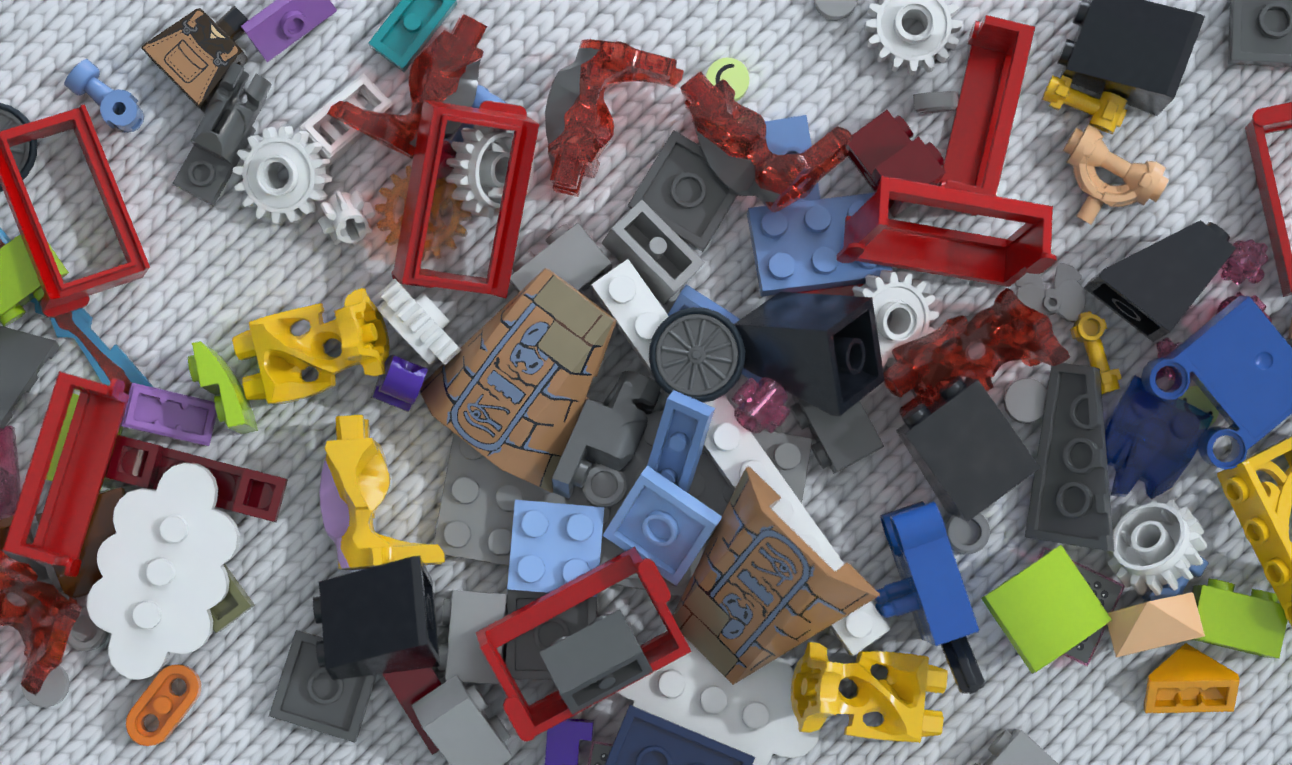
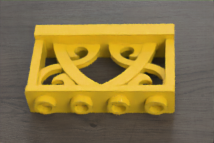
[1217,435,1292,626]

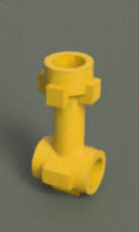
[1042,75,1127,134]
[1070,311,1122,394]

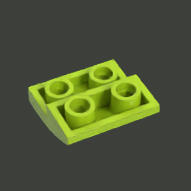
[188,341,258,434]
[981,545,1112,674]

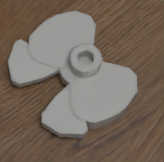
[1015,263,1086,326]

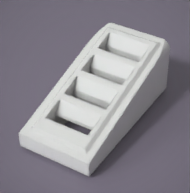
[299,73,393,168]

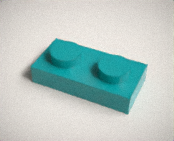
[368,0,457,73]

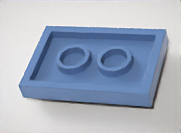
[747,192,893,297]

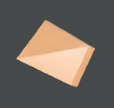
[1107,592,1205,658]

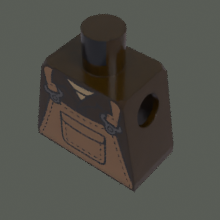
[141,6,248,114]

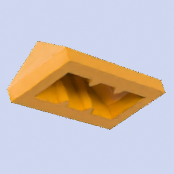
[1144,643,1240,713]

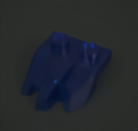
[1104,375,1214,499]

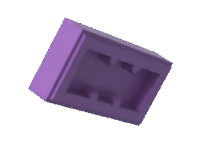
[241,0,337,62]
[121,383,217,446]

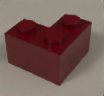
[842,110,945,218]

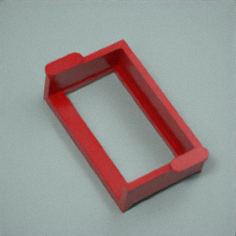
[938,15,1035,216]
[392,100,539,299]
[1245,102,1292,297]
[0,104,150,318]
[836,176,1057,287]
[3,371,130,577]
[476,546,692,741]

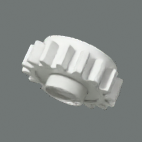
[864,0,962,76]
[446,125,534,218]
[233,126,332,224]
[852,269,939,368]
[378,279,461,365]
[1106,499,1207,596]

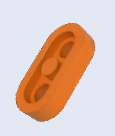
[126,665,201,746]

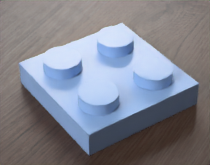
[602,466,722,586]
[507,500,605,597]

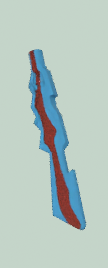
[0,227,154,394]

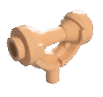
[1063,124,1169,225]

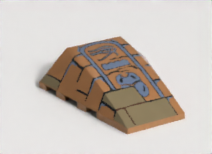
[419,268,617,493]
[673,466,881,685]

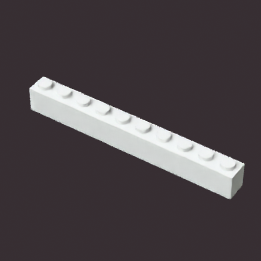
[591,259,891,656]

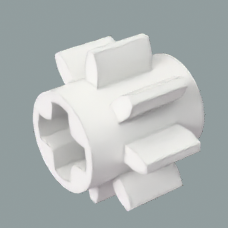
[318,190,375,245]

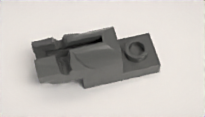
[173,62,272,206]
[552,371,661,499]

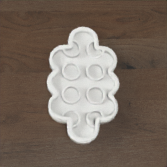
[86,462,240,680]
[617,629,821,765]

